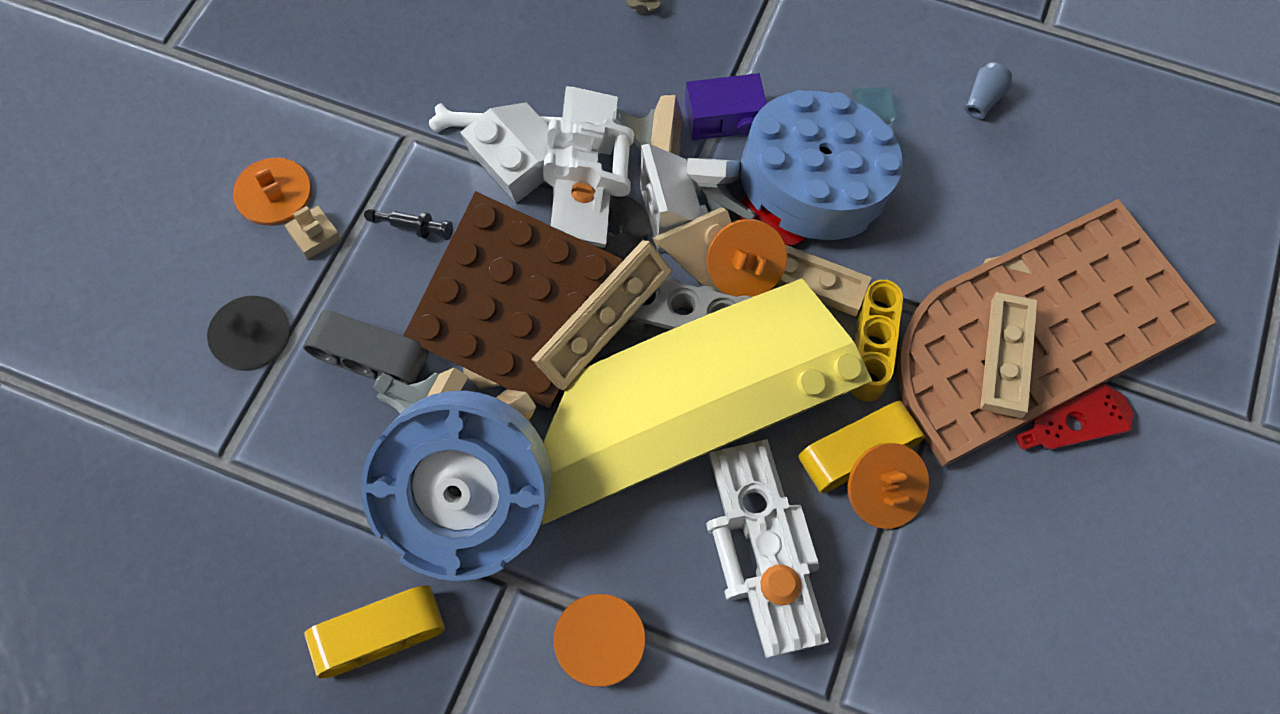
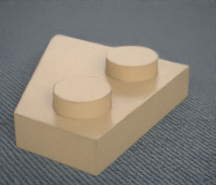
[653,207,731,294]

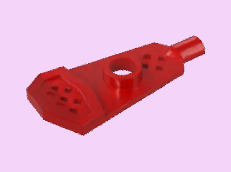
[1016,383,1134,450]

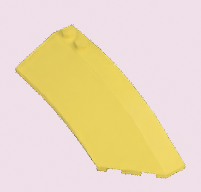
[541,278,872,525]

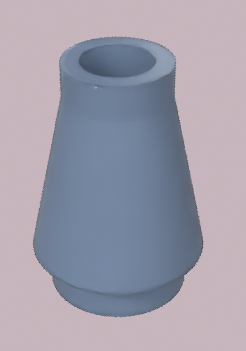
[965,62,1012,119]

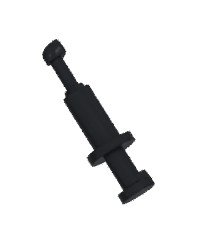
[364,209,453,240]

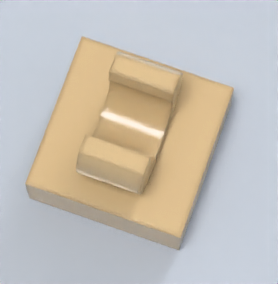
[284,206,341,260]

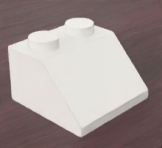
[460,102,548,204]
[640,144,708,253]

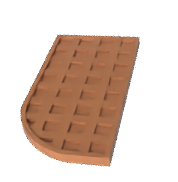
[897,199,1216,467]

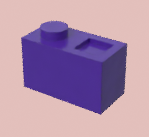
[684,73,767,140]

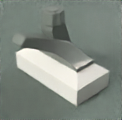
[686,158,757,219]

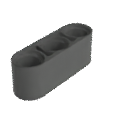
[303,310,429,385]

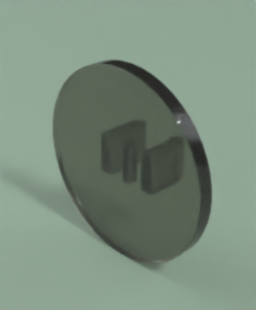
[207,295,290,371]

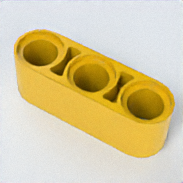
[852,280,903,402]
[798,401,925,494]
[304,585,445,679]

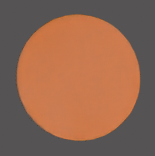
[233,158,311,226]
[706,219,787,297]
[848,443,929,529]
[553,594,645,687]

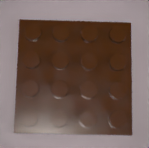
[403,191,623,410]

